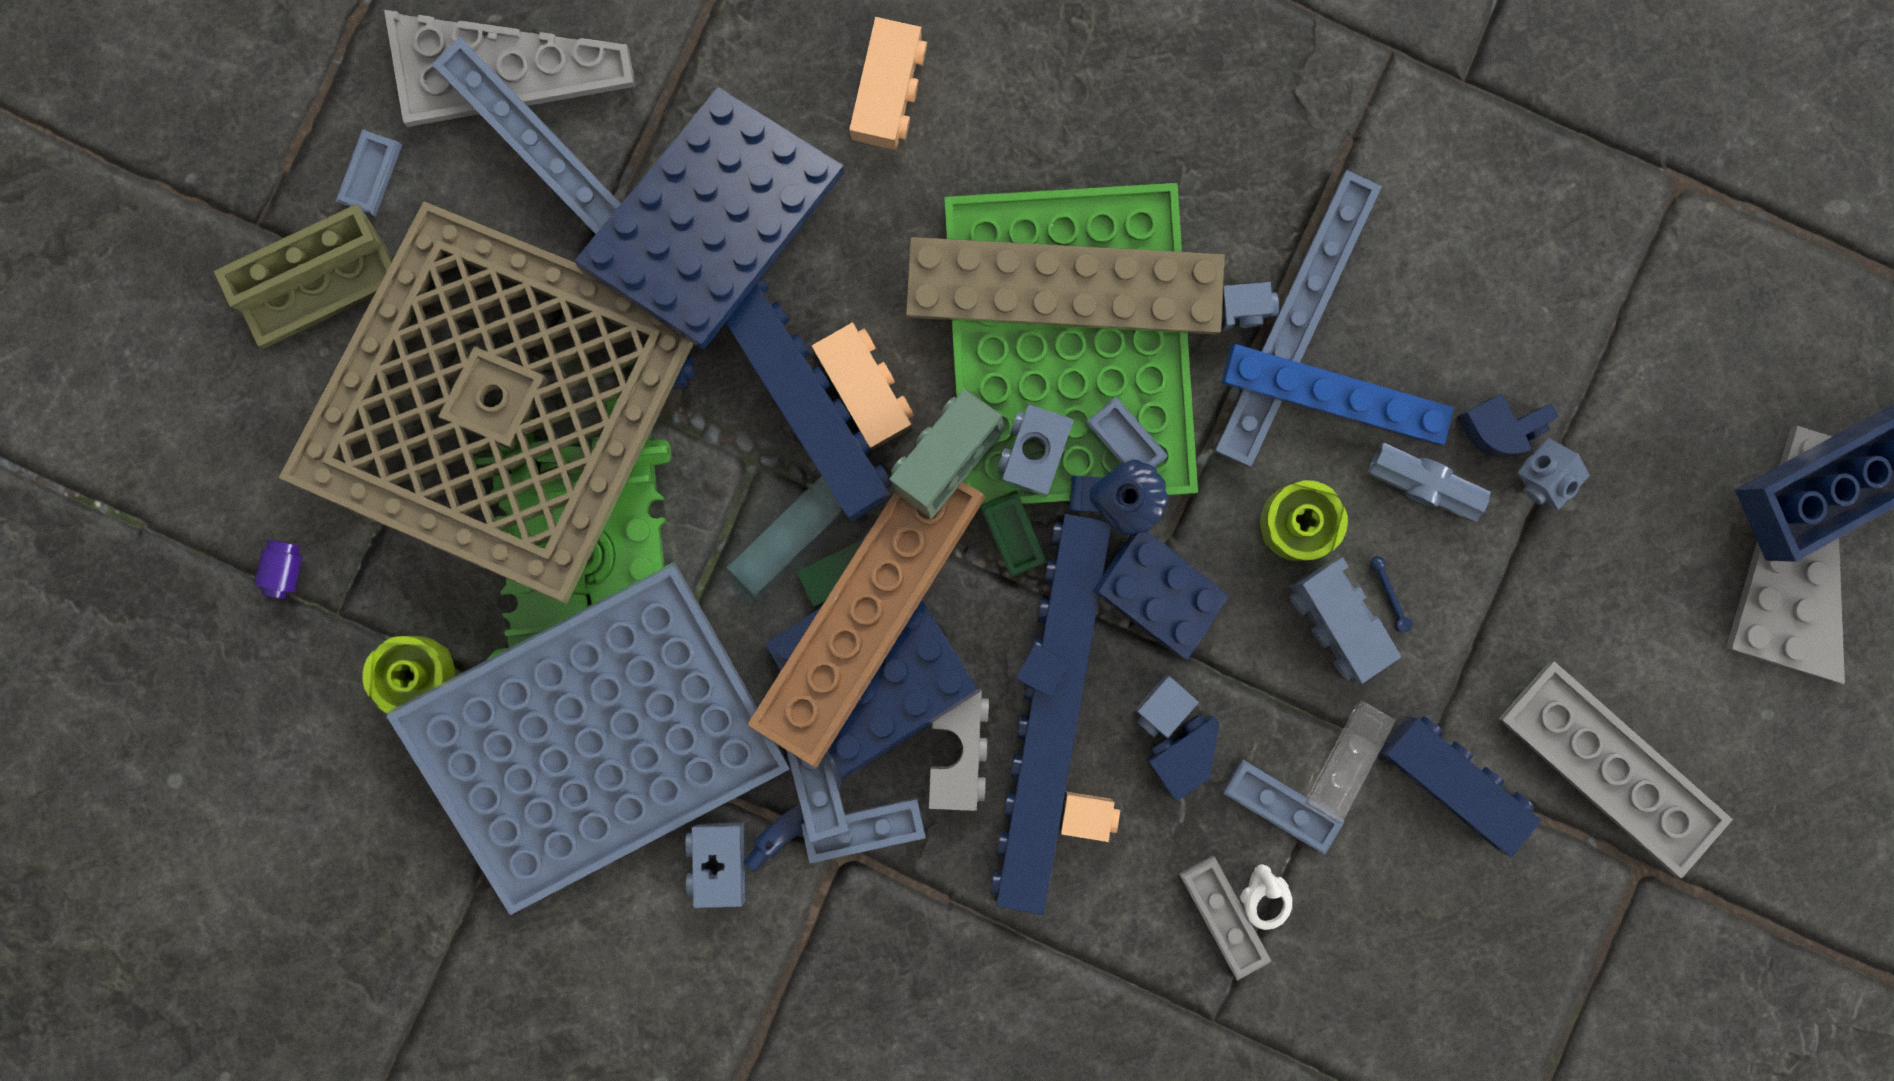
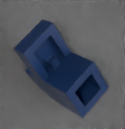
[1457,394,1559,457]

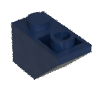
[1146,714,1219,801]

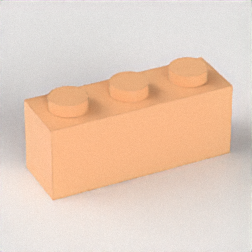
[849,17,927,150]
[812,322,914,451]

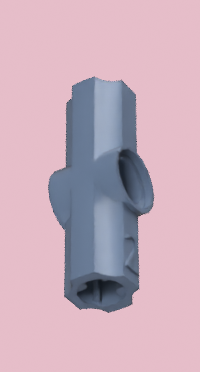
[1367,443,1491,523]

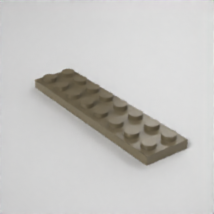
[906,237,1225,335]

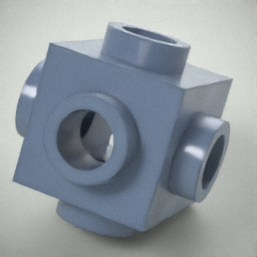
[1517,438,1590,510]

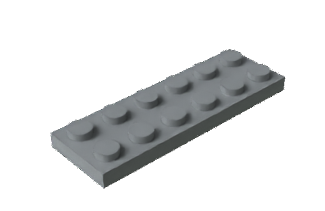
[1498,661,1733,879]

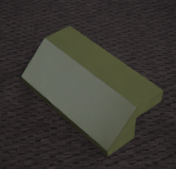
[214,204,393,349]

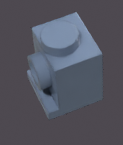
[1221,282,1279,331]

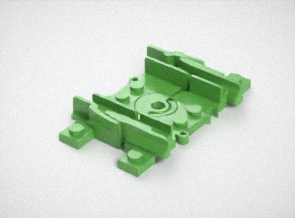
[474,399,671,660]

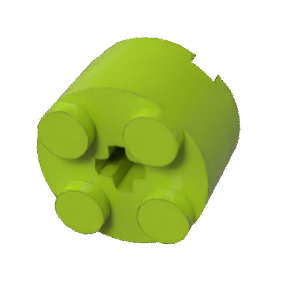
[1260,480,1348,562]
[363,636,455,714]

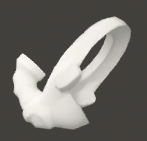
[1240,864,1292,930]

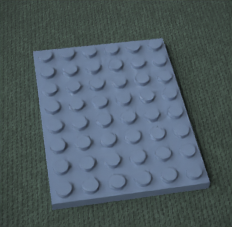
[386,562,790,915]

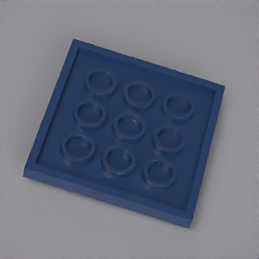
[765,600,980,777]

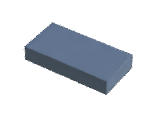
[336,129,402,217]
[1085,397,1168,467]

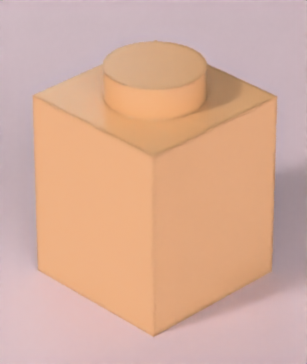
[1059,791,1120,842]

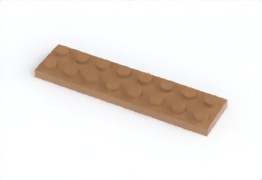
[747,482,985,768]

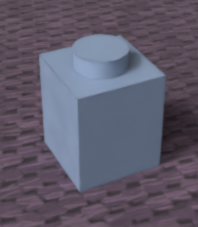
[1134,675,1199,738]

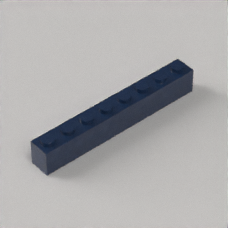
[726,277,891,523]

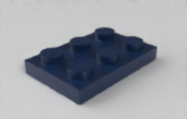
[1093,531,1229,660]

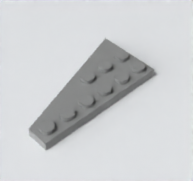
[384,10,636,127]
[1726,426,1845,684]

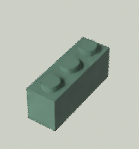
[889,389,1005,519]

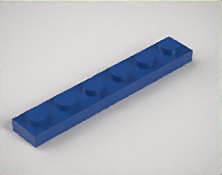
[1221,344,1454,446]

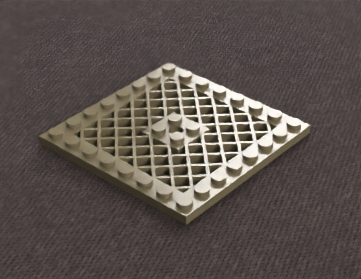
[279,201,693,605]

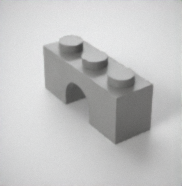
[929,690,989,811]

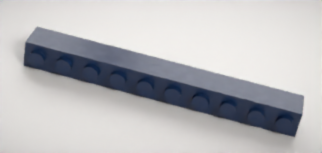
[990,514,1111,915]

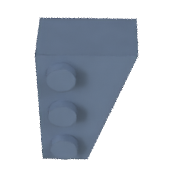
[1288,557,1401,684]

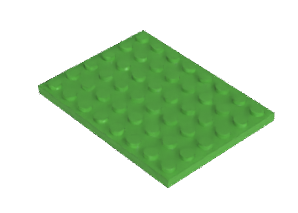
[944,183,1198,507]

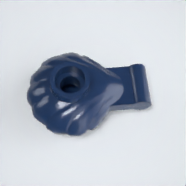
[1069,459,1169,535]

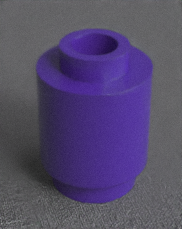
[254,540,302,599]

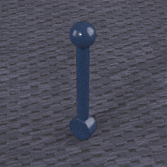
[1370,556,1413,632]

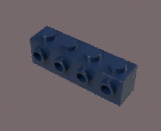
[1379,716,1542,858]

